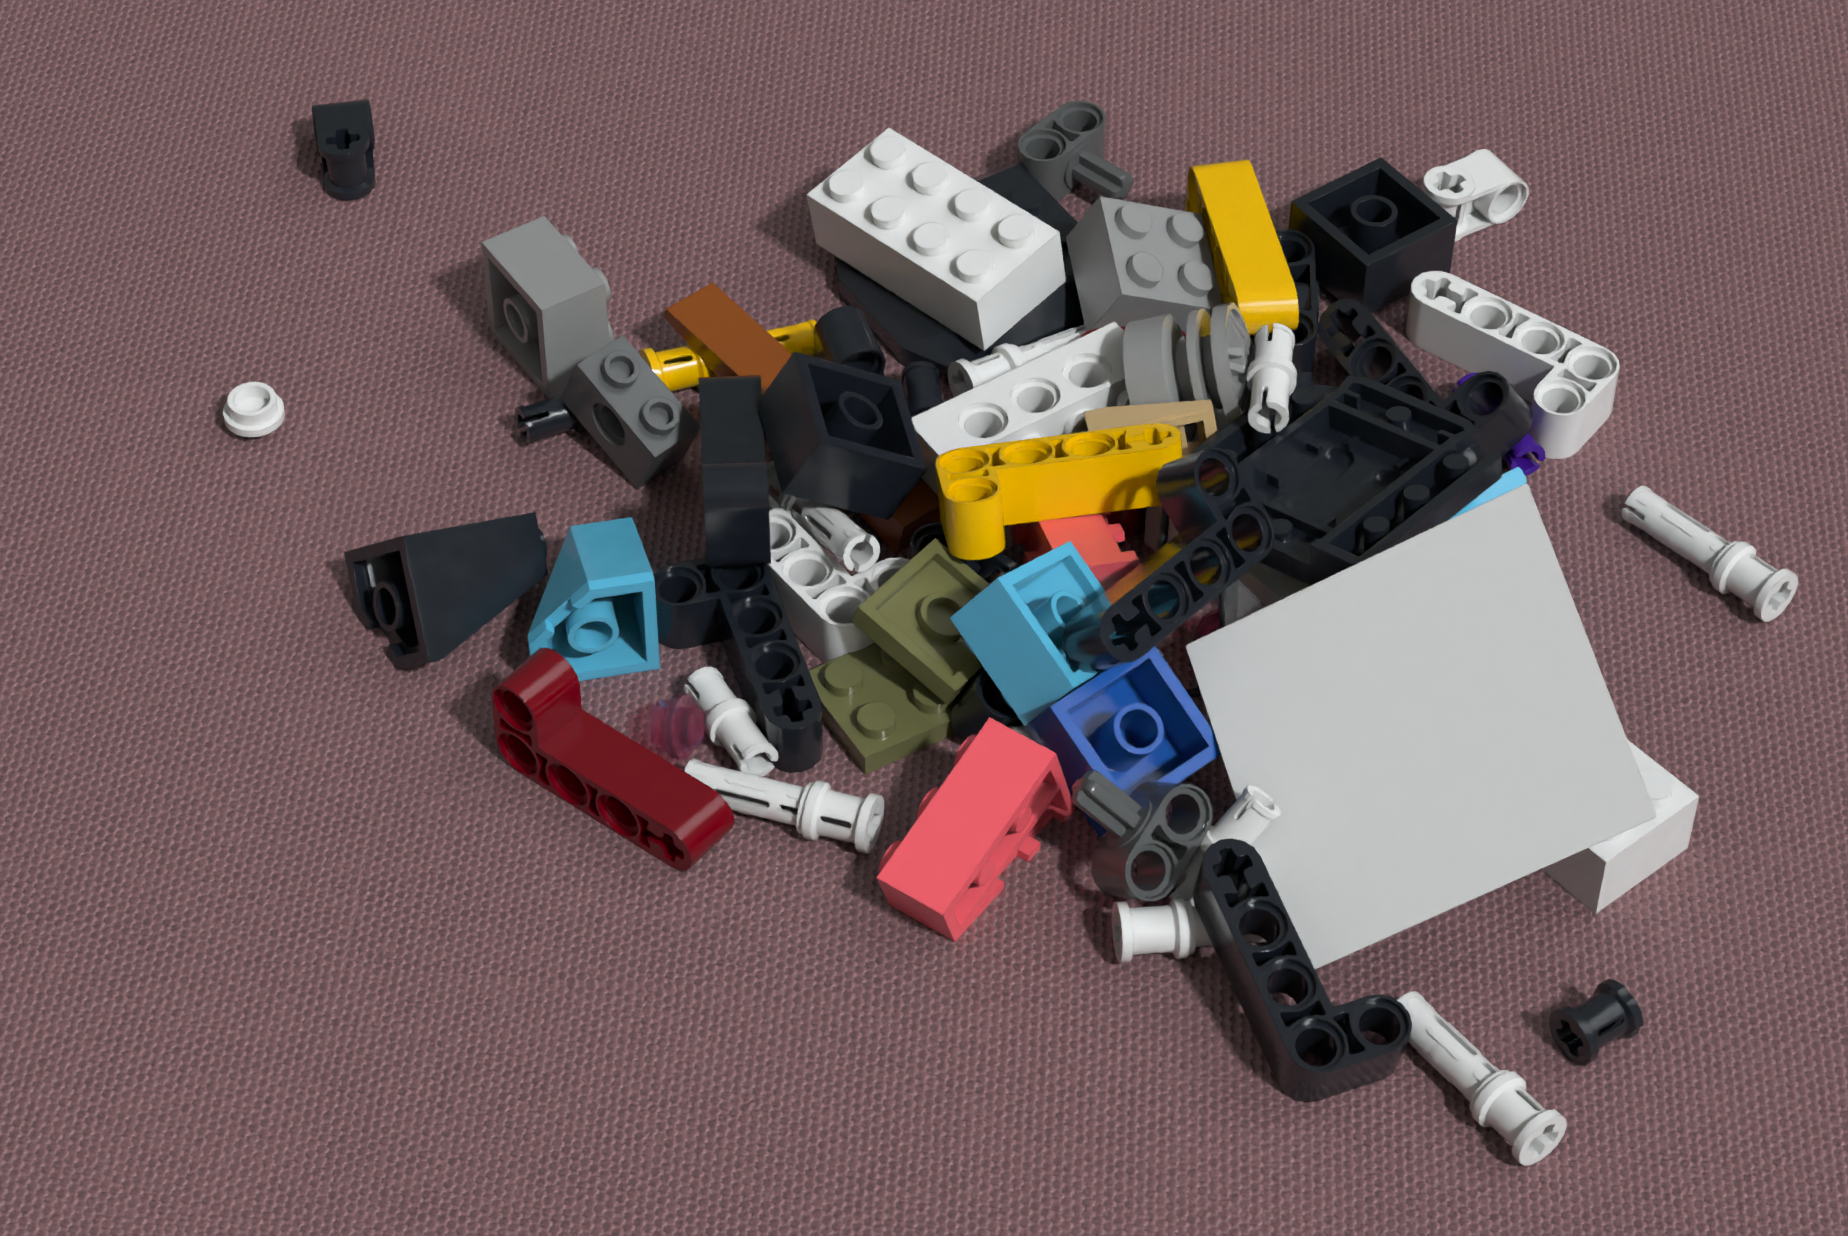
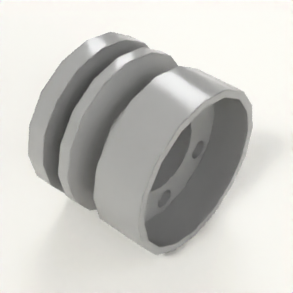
[1123,302,1255,442]

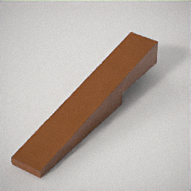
[664,282,941,555]

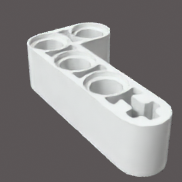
[1406,271,1620,459]
[766,494,910,663]

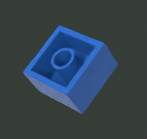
[1025,646,1221,837]

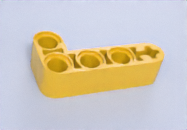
[1185,159,1299,336]
[935,423,1182,560]

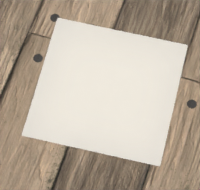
[1186,484,1657,969]

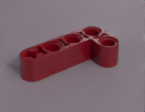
[491,648,735,871]

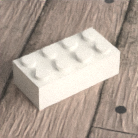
[806,128,1066,351]

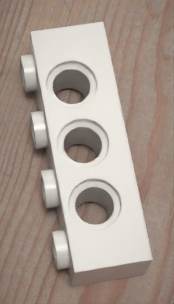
[912,321,1130,495]

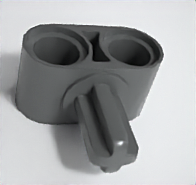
[1017,100,1134,201]
[1071,770,1212,901]

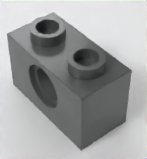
[560,335,701,490]

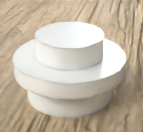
[223,382,285,437]

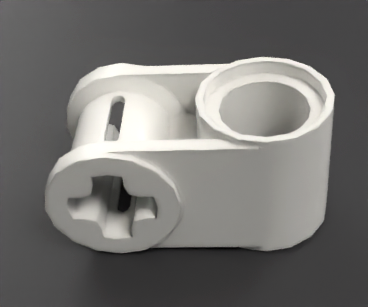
[1422,149,1529,242]

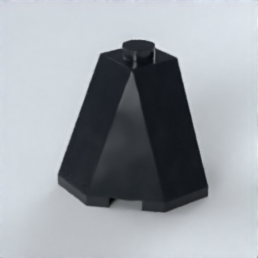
[344,512,548,669]

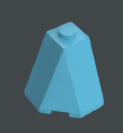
[527,517,660,681]

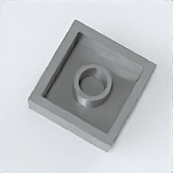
[1066,196,1223,333]
[481,216,614,399]

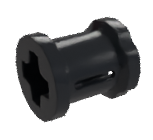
[1549,979,1643,1066]

